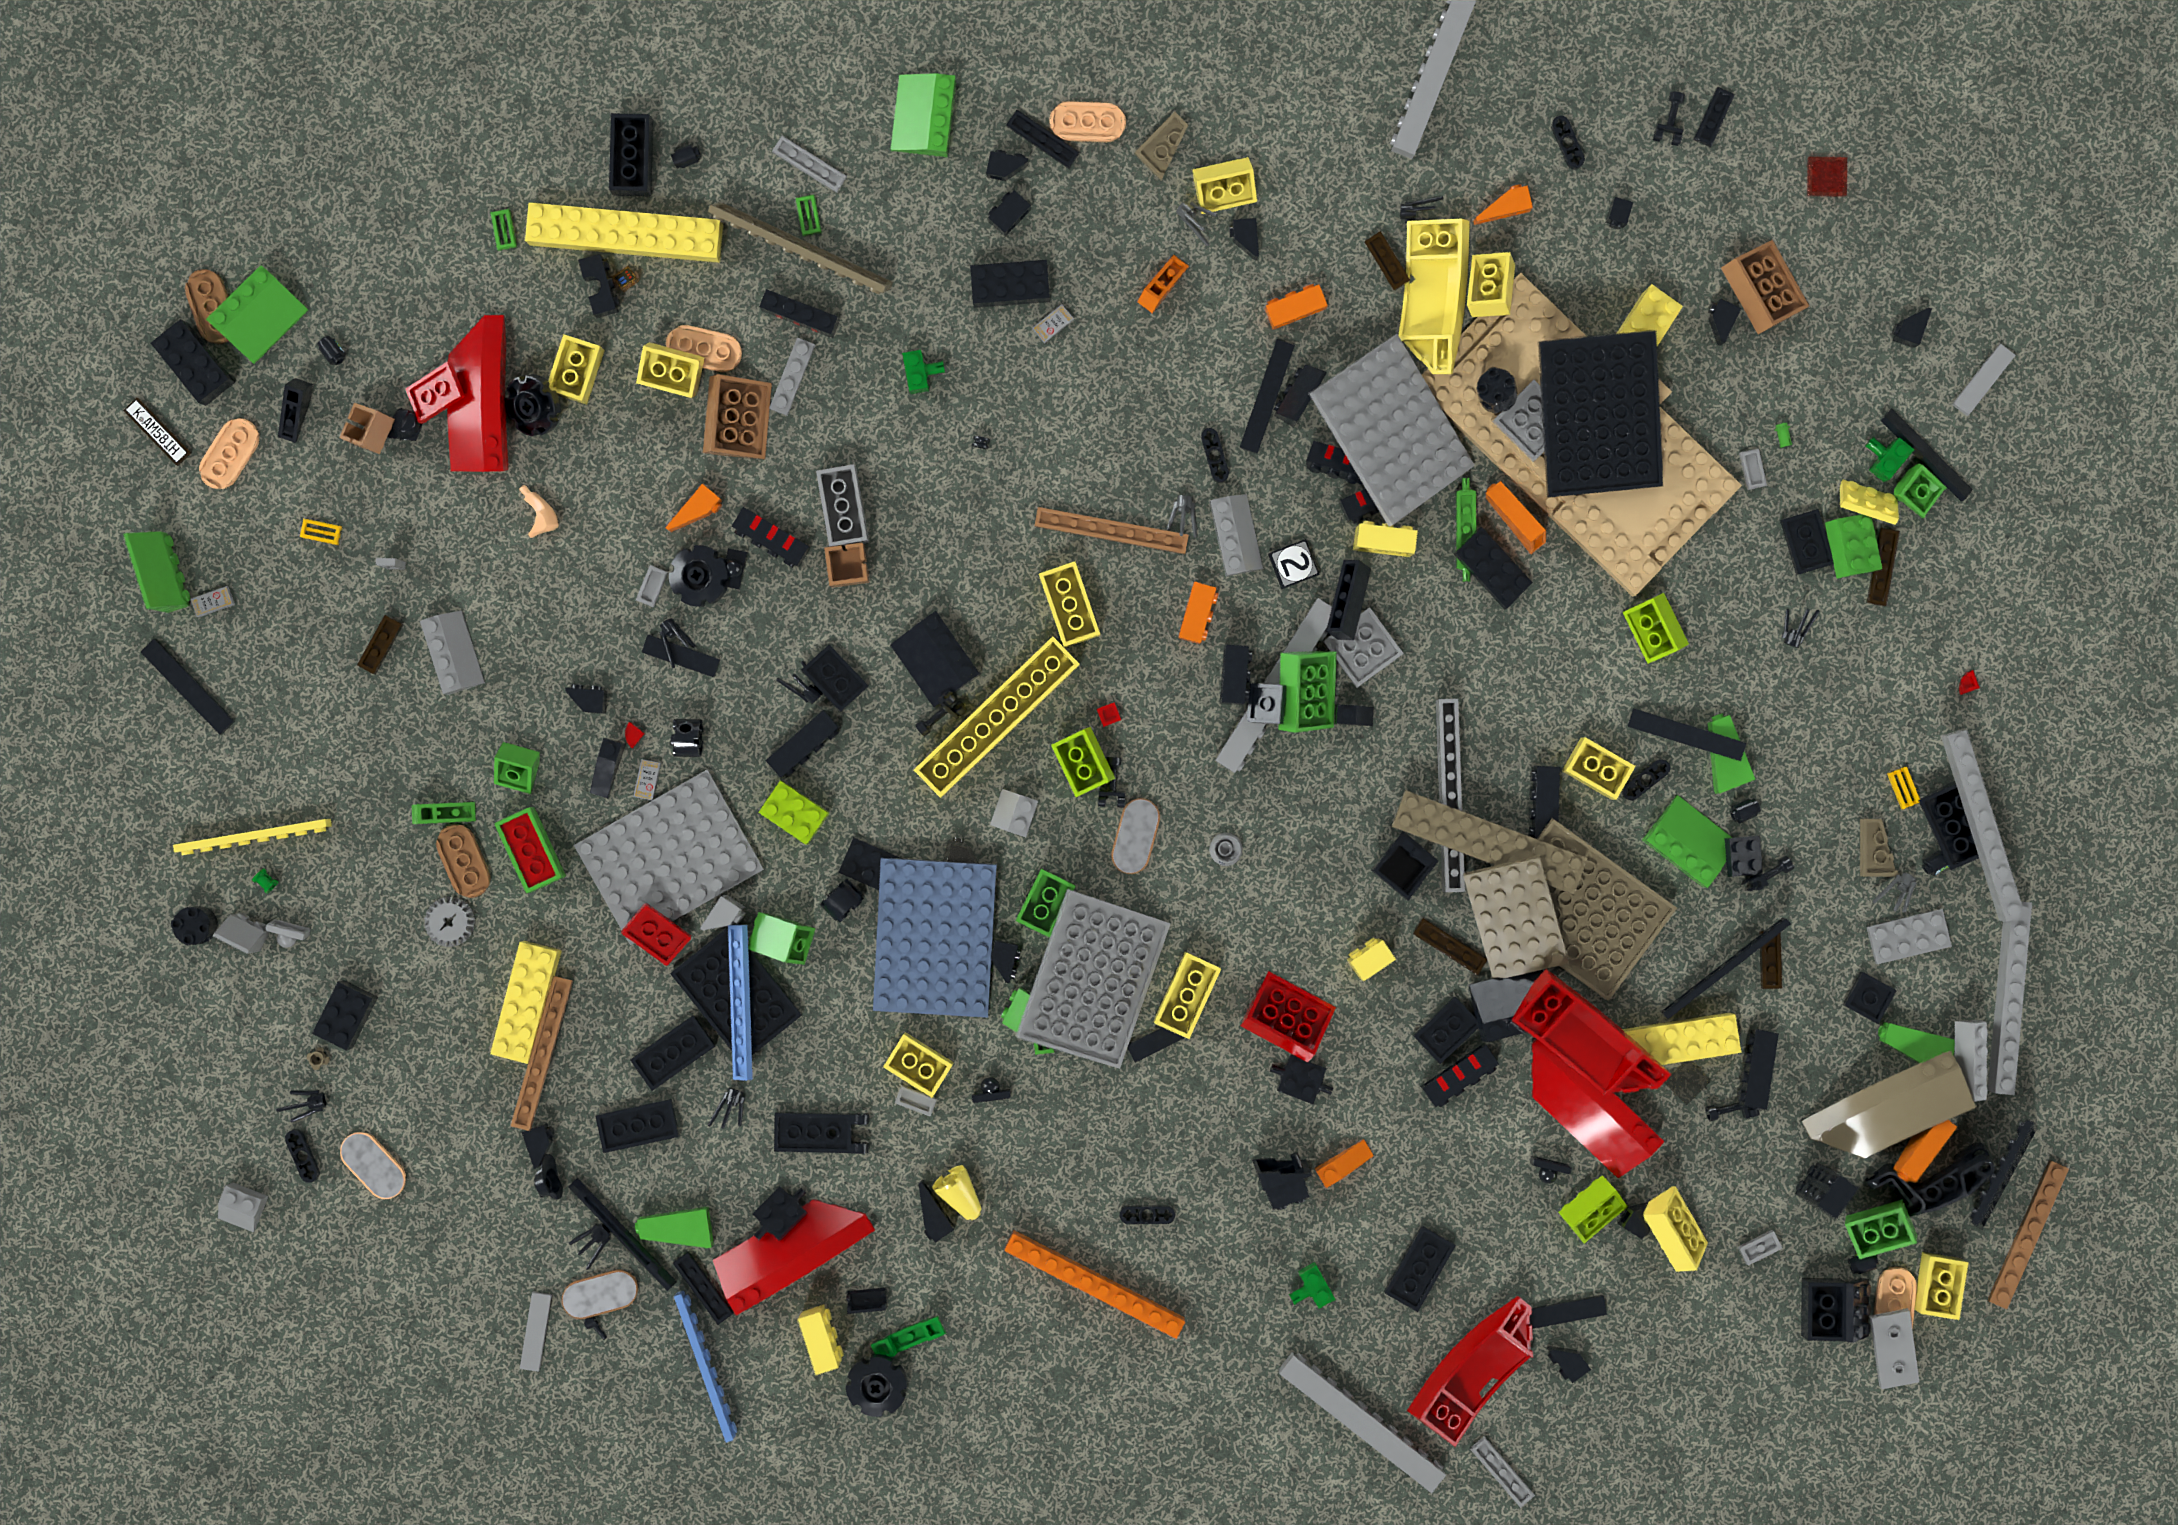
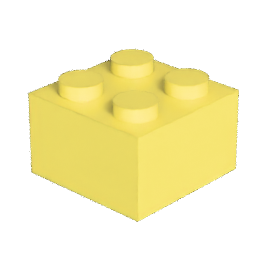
[1347,938,1396,981]

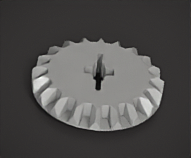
[424,897,475,947]

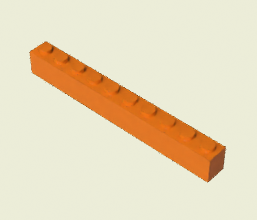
[1004,1230,1185,1339]

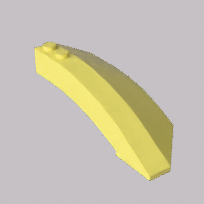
[1398,219,1469,374]

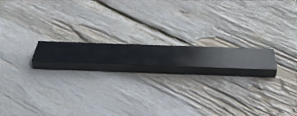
[1661,917,1791,1019]

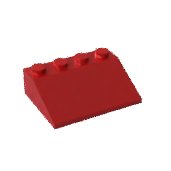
[1240,971,1336,1062]

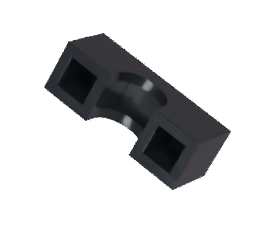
[578,254,620,318]

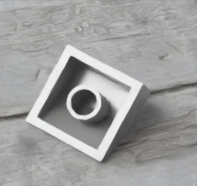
[990,789,1038,837]
[700,895,746,930]
[213,912,270,954]
[218,1183,268,1232]

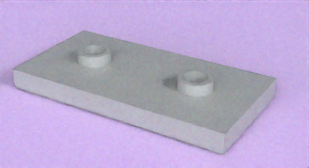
[1870,1308,1919,1389]

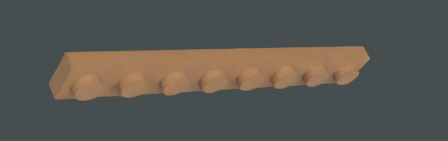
[1035,507,1189,554]
[511,976,573,1131]
[1987,1160,2069,1309]

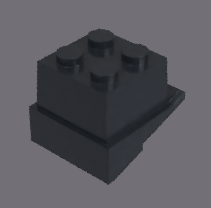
[1370,831,1439,901]
[1252,1153,1313,1210]

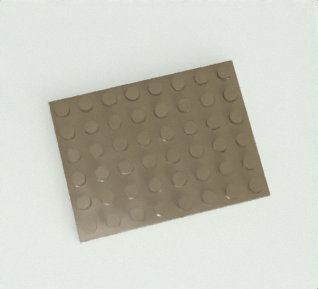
[1537,818,1677,1001]

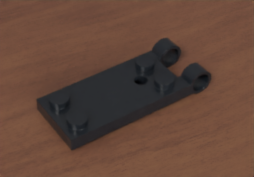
[774,1112,869,1154]

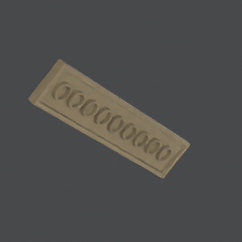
[708,202,893,294]
[1391,790,1588,895]

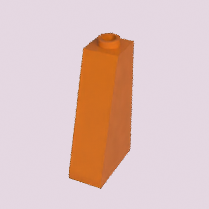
[1486,481,1546,554]
[1893,1120,1957,1182]

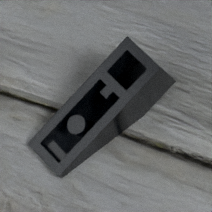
[278,378,313,443]
[590,738,626,799]
[918,1179,955,1243]

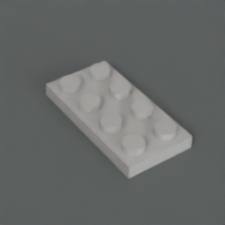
[1867,909,1952,964]

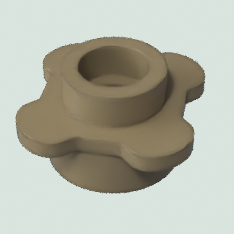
[307,1047,330,1070]

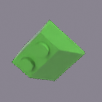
[494,742,540,794]
[1001,988,1031,1032]

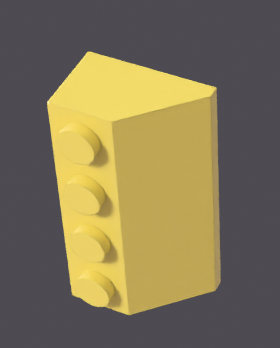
[1643,1186,1708,1272]

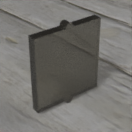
[1664,1061,1710,1105]

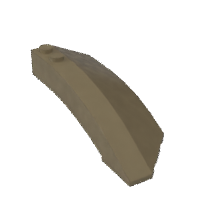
[1802,1050,1976,1159]

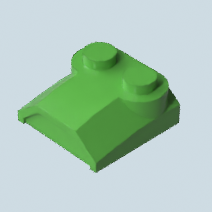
[1894,464,1947,518]

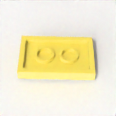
[1840,480,1899,525]

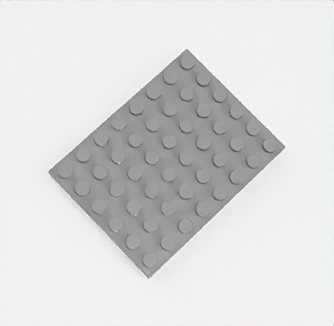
[1309,334,1475,526]
[574,770,764,945]
[1016,889,1170,1069]

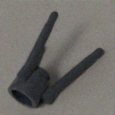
[1400,196,1443,223]
[1781,609,1820,648]
[659,618,695,668]
[776,661,823,704]
[708,1088,745,1129]
[276,1090,327,1122]
[569,1223,611,1270]

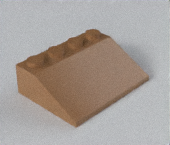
[1721,240,1809,334]
[703,374,772,459]

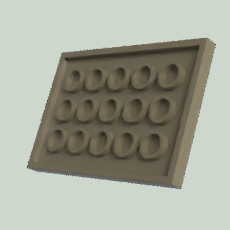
[1463,855,1569,979]

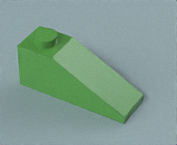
[412,802,476,824]

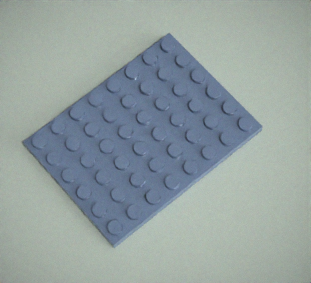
[873,858,997,1018]

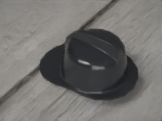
[387,407,423,441]
[534,1154,563,1200]

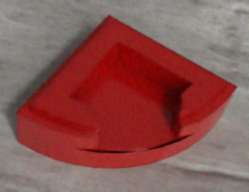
[1959,670,1980,695]
[625,722,645,749]

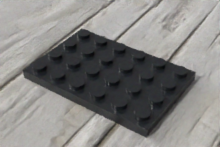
[670,927,803,1055]
[1969,1119,2037,1230]

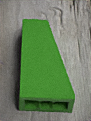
[1708,713,1755,794]
[1878,1022,1955,1064]
[635,1207,714,1248]

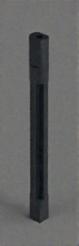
[568,1178,677,1291]

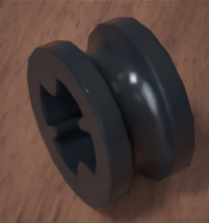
[972,436,990,449]

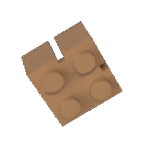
[339,403,395,454]
[824,542,870,588]

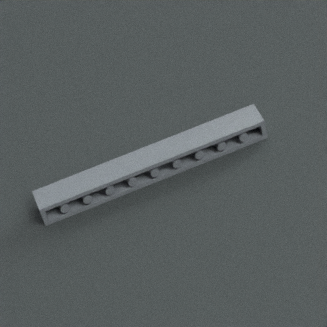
[1390,0,1476,159]
[1215,598,1332,773]
[1436,699,1465,892]
[1941,730,2025,922]
[1987,902,2032,1095]
[1278,1352,1446,1493]

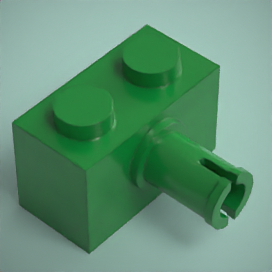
[902,350,945,394]
[1865,437,1914,482]
[1289,1262,1336,1309]

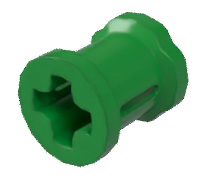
[252,868,279,894]

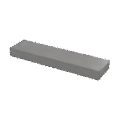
[772,136,847,193]
[1952,344,2016,416]
[520,1291,552,1372]
[1470,1436,1535,1508]

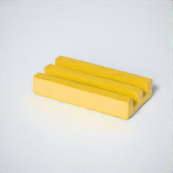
[300,518,342,545]
[1887,767,1920,809]

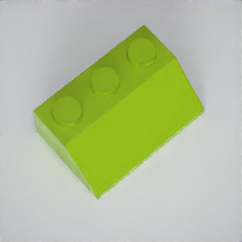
[1623,593,1689,664]
[1558,1175,1628,1243]

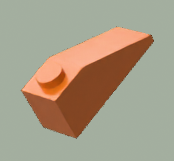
[1473,184,1533,225]
[1137,255,1189,313]
[665,484,723,532]
[1314,1139,1374,1188]

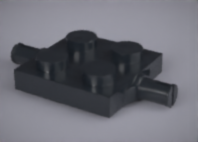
[1270,1055,1333,1105]
[752,1186,807,1241]

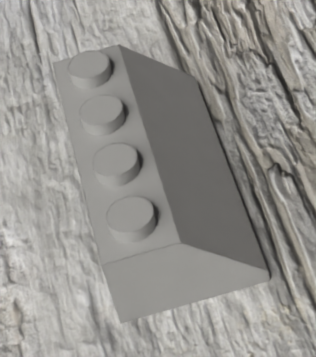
[1209,494,1263,577]
[420,610,485,695]
[1955,1020,1988,1101]

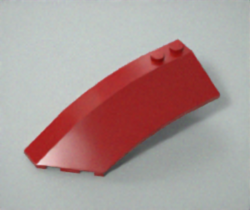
[447,315,508,472]
[1512,969,1671,1095]
[1531,1039,1664,1178]
[713,1199,875,1316]
[1407,1296,1533,1447]

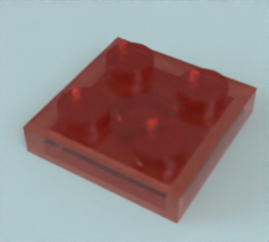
[1807,157,1847,197]

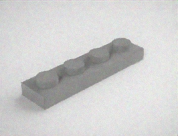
[769,338,816,416]

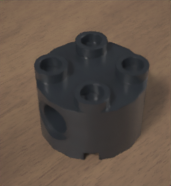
[1476,367,1517,413]
[670,719,704,757]
[819,878,864,923]
[171,906,218,945]

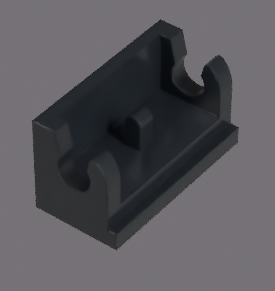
[846,1287,887,1314]

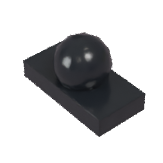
[724,548,747,590]
[972,1077,1011,1103]
[1530,1156,1572,1184]

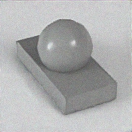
[265,919,311,948]

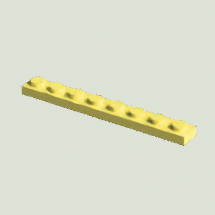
[173,819,332,855]

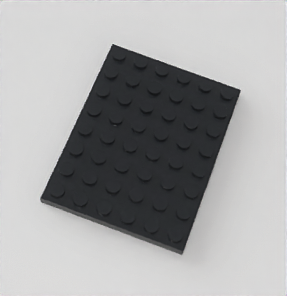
[1538,330,1663,498]

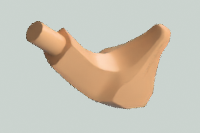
[520,485,559,538]

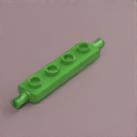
[1456,478,1476,582]

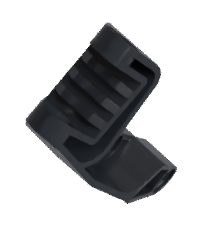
[1865,1142,1995,1217]

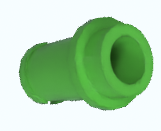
[1774,422,1793,448]

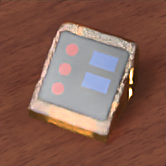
[613,266,639,292]

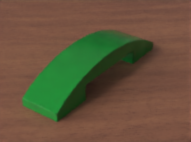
[871,1316,946,1357]

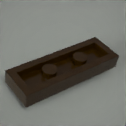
[1364,231,1410,291]
[357,615,403,675]
[1759,931,1782,989]

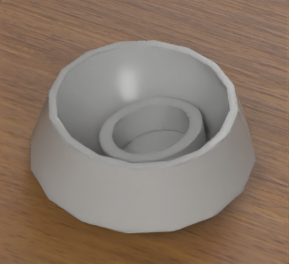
[1209,833,1243,866]

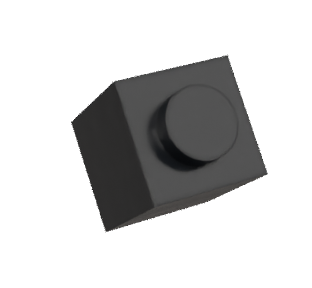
[1605,197,1634,229]

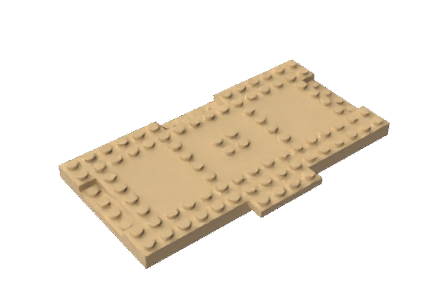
[1422,273,1742,597]

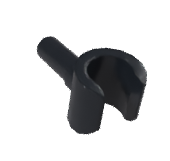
[584,1316,607,1340]

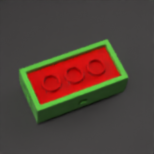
[494,807,566,894]

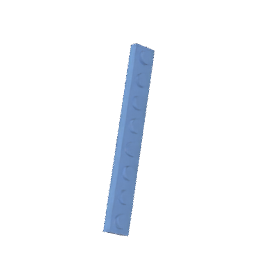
[728,925,753,1080]
[674,1291,737,1442]

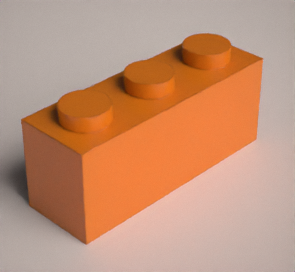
[1265,284,1328,330]
[1178,582,1219,644]

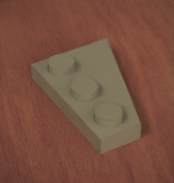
[1134,112,1188,180]
[1860,819,1899,877]

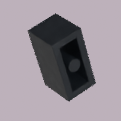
[988,190,1031,237]

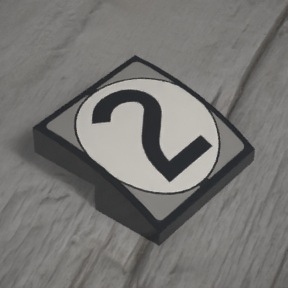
[1268,539,1320,589]

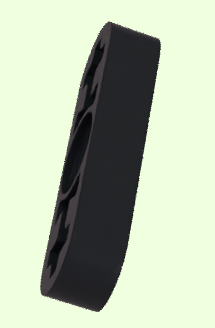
[1551,116,1585,170]
[1201,428,1229,483]
[1621,759,1670,800]
[285,1129,320,1183]
[1119,1205,1175,1224]

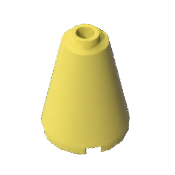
[932,1165,982,1220]

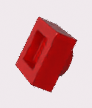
[1097,702,1121,727]

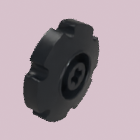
[504,374,561,436]
[669,545,730,607]
[846,1354,908,1417]

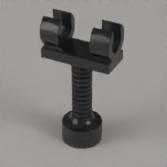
[1653,91,1685,146]
[915,691,967,737]
[1098,757,1125,808]
[1741,856,1794,891]
[1705,1092,1760,1122]

